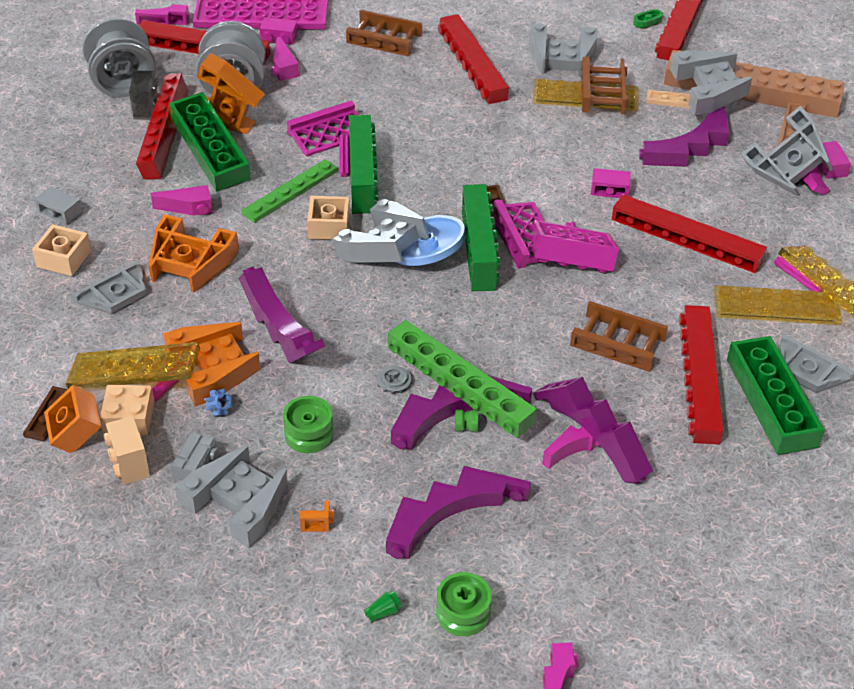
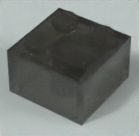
[129,71,159,120]

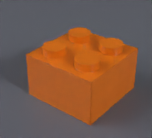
[44,385,101,453]

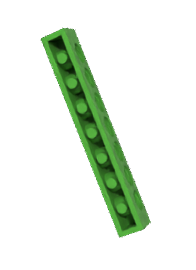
[388,320,537,438]

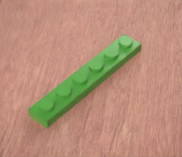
[241,159,338,223]

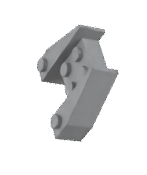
[529,23,597,77]
[670,50,752,116]
[741,106,833,196]
[332,199,429,263]
[175,445,288,548]

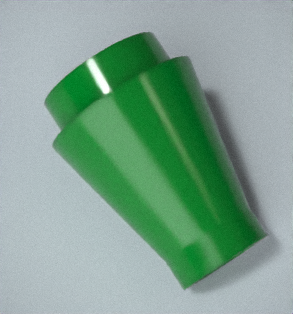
[364,590,403,623]

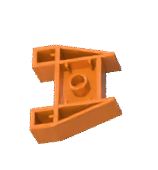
[197,53,265,134]
[149,214,239,292]
[163,322,260,407]

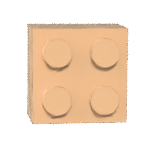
[307,196,350,240]
[32,224,91,276]
[100,385,154,435]
[103,416,150,485]

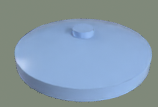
[397,215,466,266]

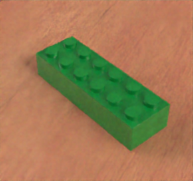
[169,92,251,192]
[349,115,378,214]
[462,184,501,292]
[727,336,824,455]

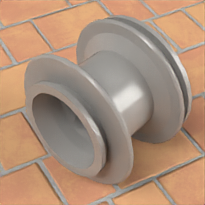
[82,18,155,98]
[196,21,265,94]

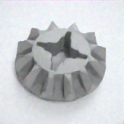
[377,366,412,394]

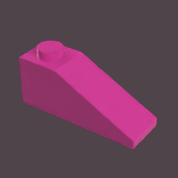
[271,37,299,81]
[150,185,212,215]

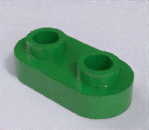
[633,9,663,28]

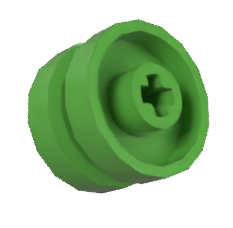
[283,396,334,454]
[436,572,492,637]

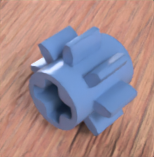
[204,389,233,416]

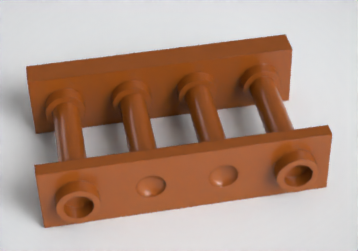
[346,10,423,57]
[581,57,629,114]
[570,301,668,372]

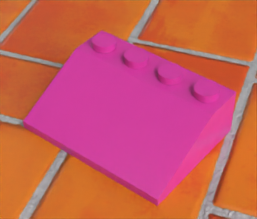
[533,220,619,273]

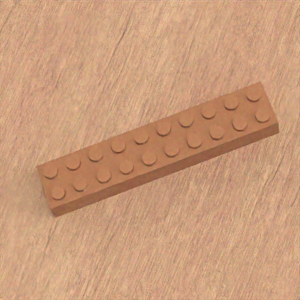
[664,50,845,118]

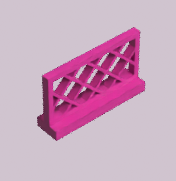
[287,100,358,157]
[491,200,551,269]

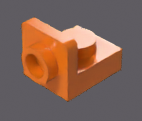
[300,500,334,532]

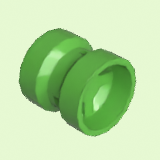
[455,410,478,432]

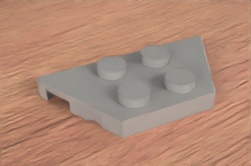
[72,260,146,313]
[780,334,854,392]

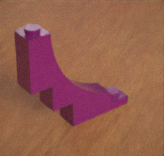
[639,106,730,167]
[239,266,325,363]
[391,375,532,450]
[533,377,653,484]
[386,466,531,559]

